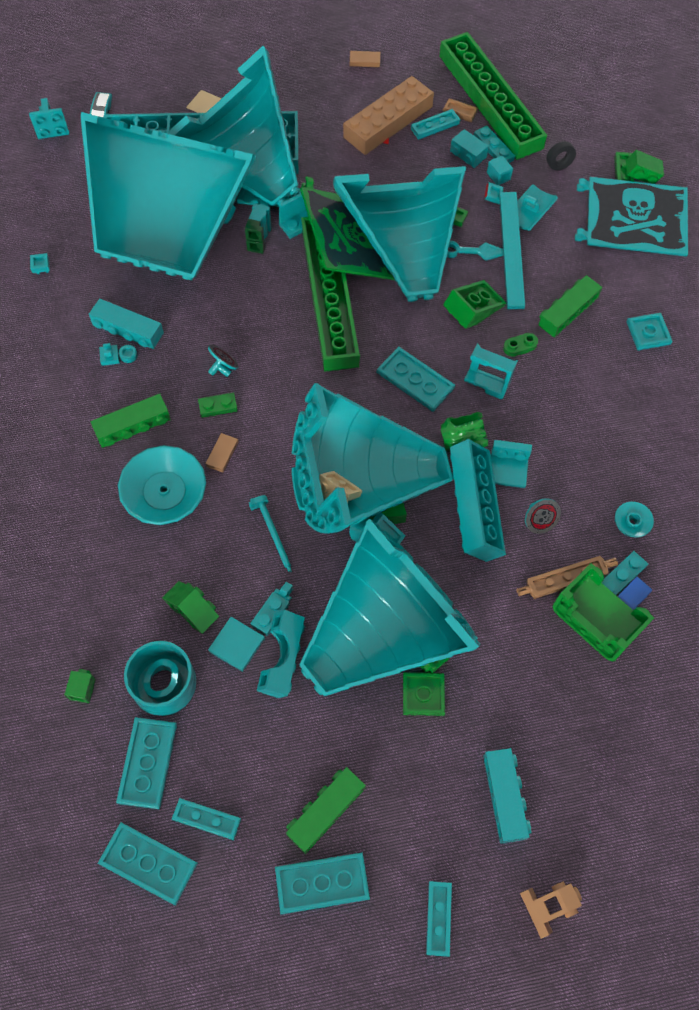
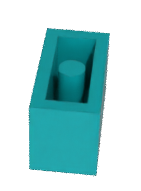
[450,129,489,168]

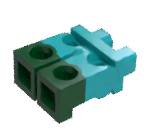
[245,200,271,254]

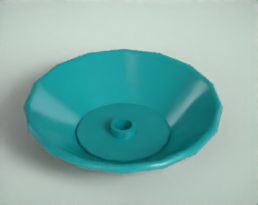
[118,445,206,525]

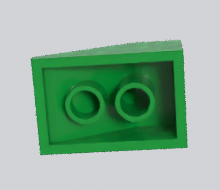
[443,280,506,329]

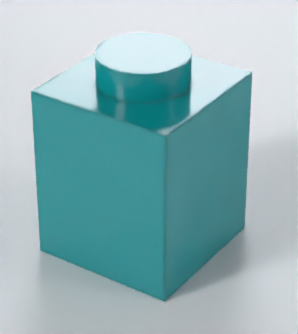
[487,155,513,185]

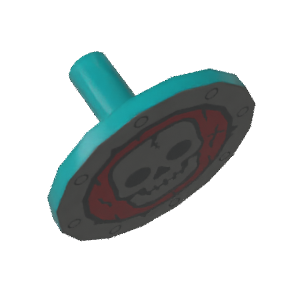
[208,344,239,377]
[525,498,561,534]

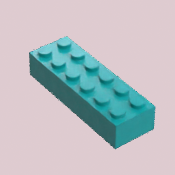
[450,439,506,562]

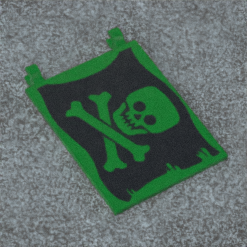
[300,176,394,280]

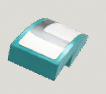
[90,92,112,118]

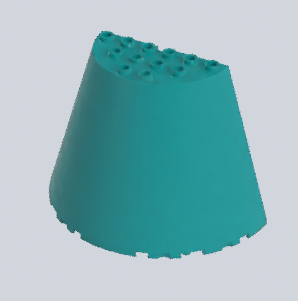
[81,112,257,280]

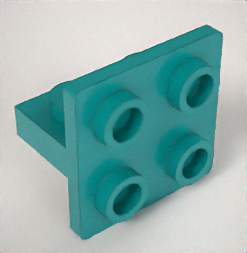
[29,98,69,139]

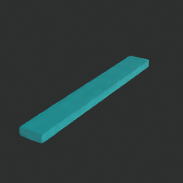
[499,192,525,309]

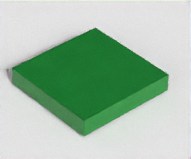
[403,672,445,716]

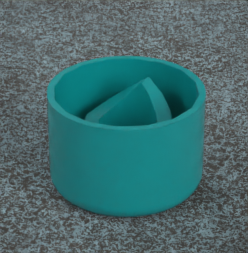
[124,641,196,716]

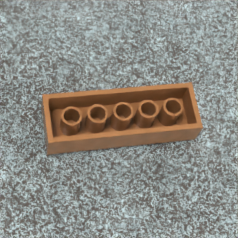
[343,76,434,155]

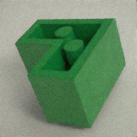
[162,581,219,634]

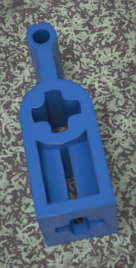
[617,577,652,610]

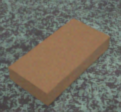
[350,51,380,67]
[443,98,478,123]
[206,433,239,473]

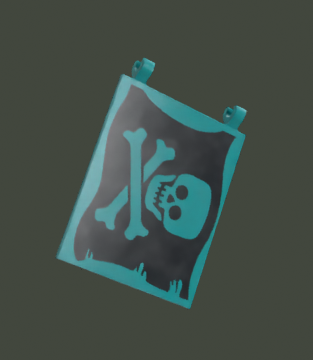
[575,177,688,256]

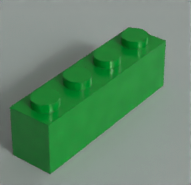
[538,275,602,338]
[90,394,171,448]
[286,767,366,855]

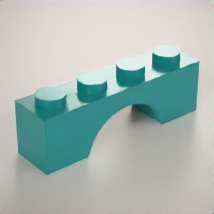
[257,610,305,698]

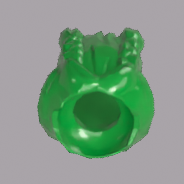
[440,412,488,452]

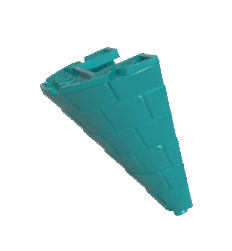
[166,46,300,207]
[333,166,466,302]
[291,383,453,534]
[299,519,480,696]

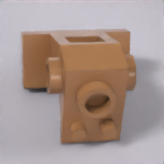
[520,881,582,939]

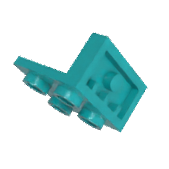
[279,192,308,239]
[491,440,532,488]

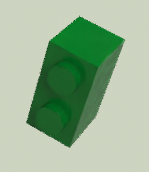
[626,150,664,184]

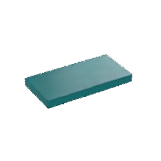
[376,346,455,412]
[116,717,177,810]
[97,822,198,906]
[275,852,370,915]

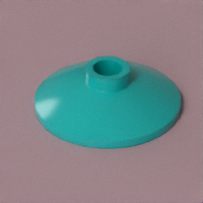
[615,502,654,538]

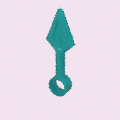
[447,241,503,261]

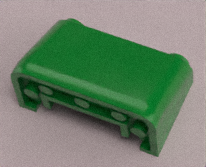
[553,563,654,661]

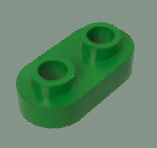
[503,333,538,357]

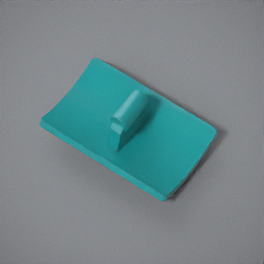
[517,184,558,231]

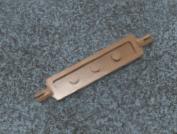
[516,556,618,599]

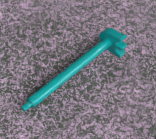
[249,495,292,572]

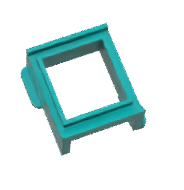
[464,343,518,399]

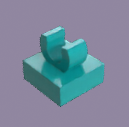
[30,253,50,274]
[99,343,120,366]

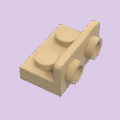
[319,471,363,503]

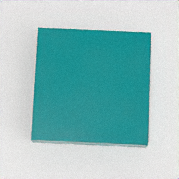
[626,313,672,350]
[208,617,265,672]

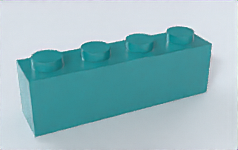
[89,298,164,349]
[483,748,531,844]

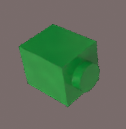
[64,669,96,703]

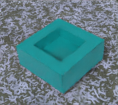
[484,182,504,204]

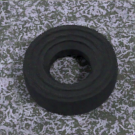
[546,141,576,170]

